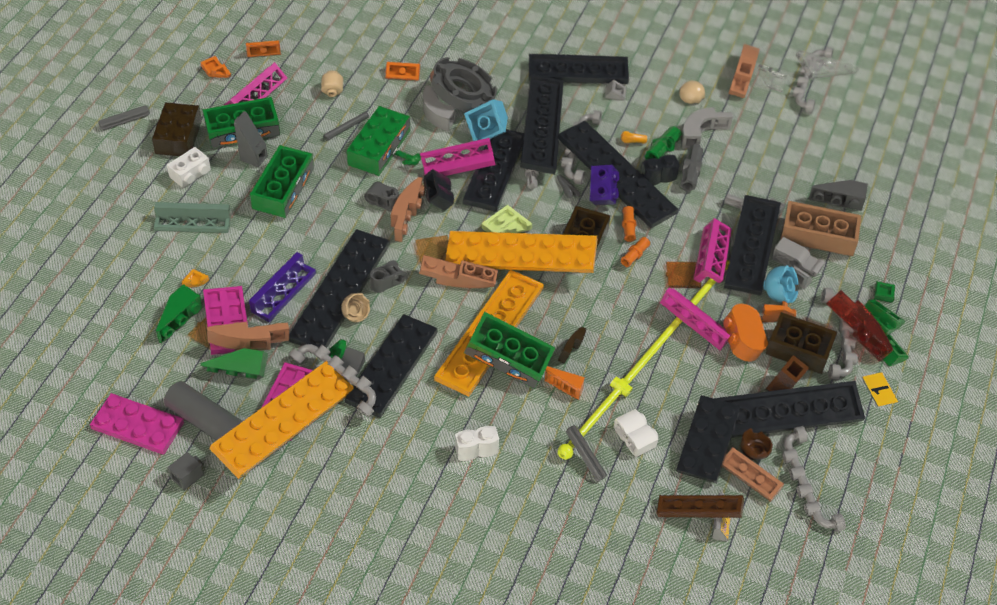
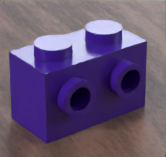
[590,165,619,206]

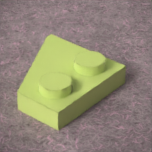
[481,205,532,233]

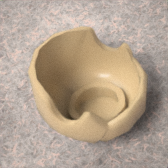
[679,80,705,104]
[341,293,370,323]

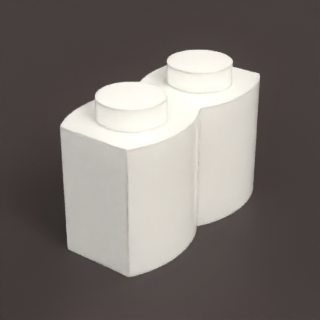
[613,409,659,457]
[455,426,499,461]

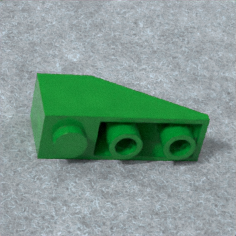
[156,284,203,343]
[201,348,268,379]

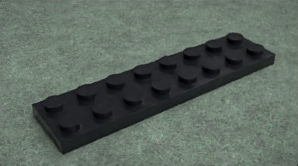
[520,74,564,175]
[558,120,678,229]
[289,229,390,348]
[714,381,865,438]

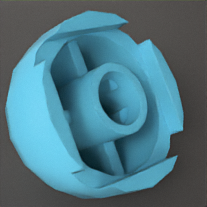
[763,265,798,303]

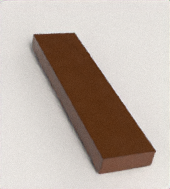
[656,495,744,518]

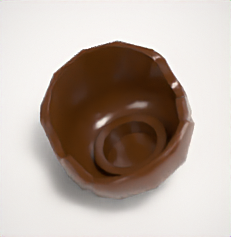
[741,429,773,460]

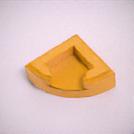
[182,269,209,288]

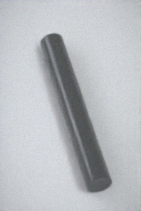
[323,111,369,141]

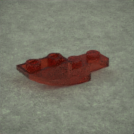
[826,290,893,362]

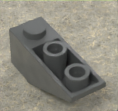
[234,111,268,167]
[808,180,868,211]

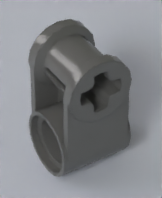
[364,181,399,211]
[370,260,407,293]

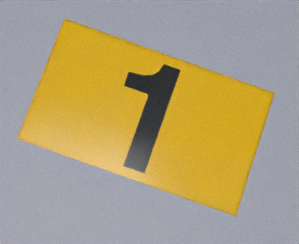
[863,372,898,407]

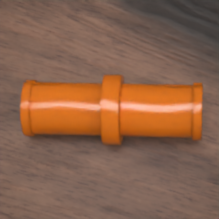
[622,206,637,242]
[620,237,650,267]

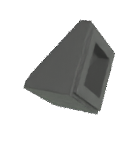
[342,347,365,376]

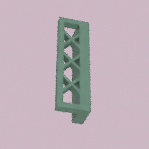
[154,202,231,233]

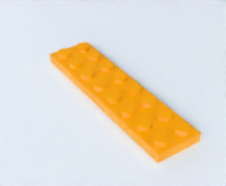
[445,231,598,273]
[434,270,544,397]
[209,361,354,479]

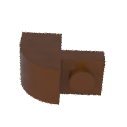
[765,355,809,392]

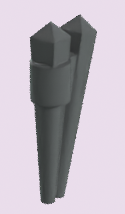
[557,175,580,198]

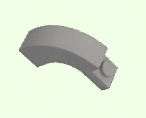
[423,85,456,131]
[681,107,733,148]

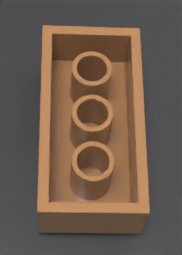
[780,201,862,256]

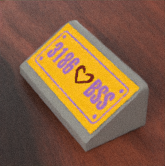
[712,492,731,542]

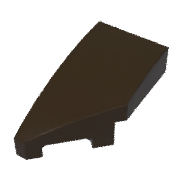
[558,327,586,364]

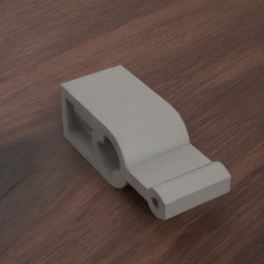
[772,237,825,277]

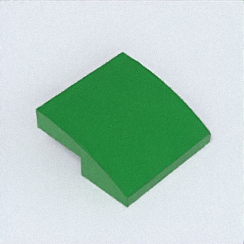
[854,299,906,336]

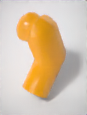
[621,131,647,144]

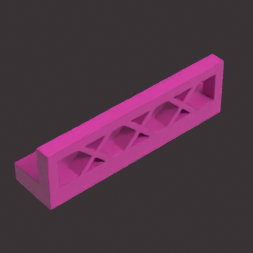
[224,62,287,105]
[420,138,495,176]
[694,218,732,283]
[660,288,730,351]

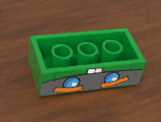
[202,97,280,148]
[347,106,410,176]
[250,145,314,218]
[464,311,555,389]

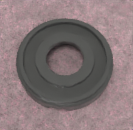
[430,57,497,112]

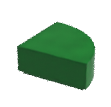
[329,339,346,359]

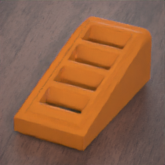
[544,366,585,400]

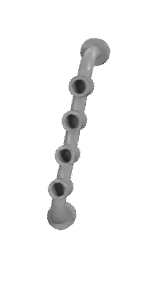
[793,47,834,113]
[561,110,602,185]
[821,288,858,380]
[288,344,376,417]
[782,426,846,532]

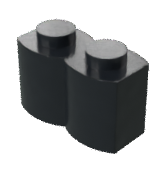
[640,155,680,185]
[423,169,454,211]

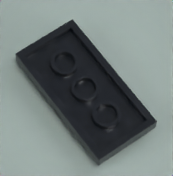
[676,395,741,484]

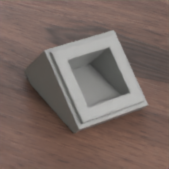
[605,80,626,100]
[793,266,812,289]

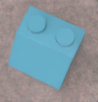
[464,100,508,141]

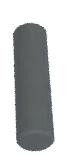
[164,381,243,441]

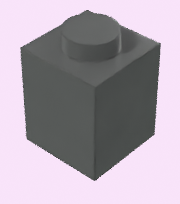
[167,452,204,491]

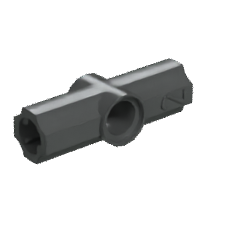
[680,144,703,192]

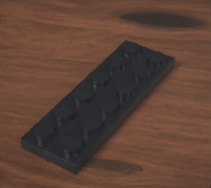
[529,54,629,84]
[463,129,524,212]
[724,195,781,296]
[345,314,438,418]

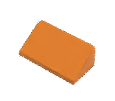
[246,40,281,57]
[385,62,421,81]

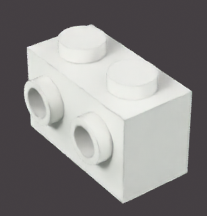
[167,147,211,188]

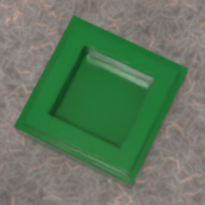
[874,281,895,303]

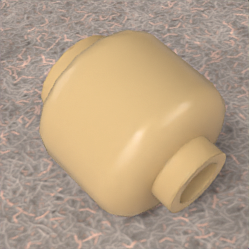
[321,71,343,97]

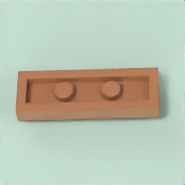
[722,447,784,502]

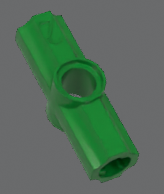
[644,126,682,160]

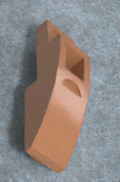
[728,44,760,98]
[391,177,425,242]
[419,255,498,288]
[207,322,289,351]

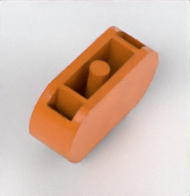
[723,304,768,362]

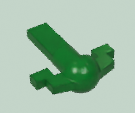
[395,150,421,166]

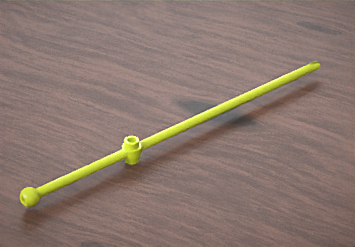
[558,260,730,460]

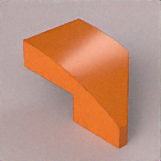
[201,56,231,78]
[761,301,797,322]

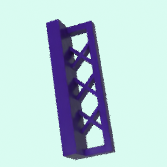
[249,252,316,322]

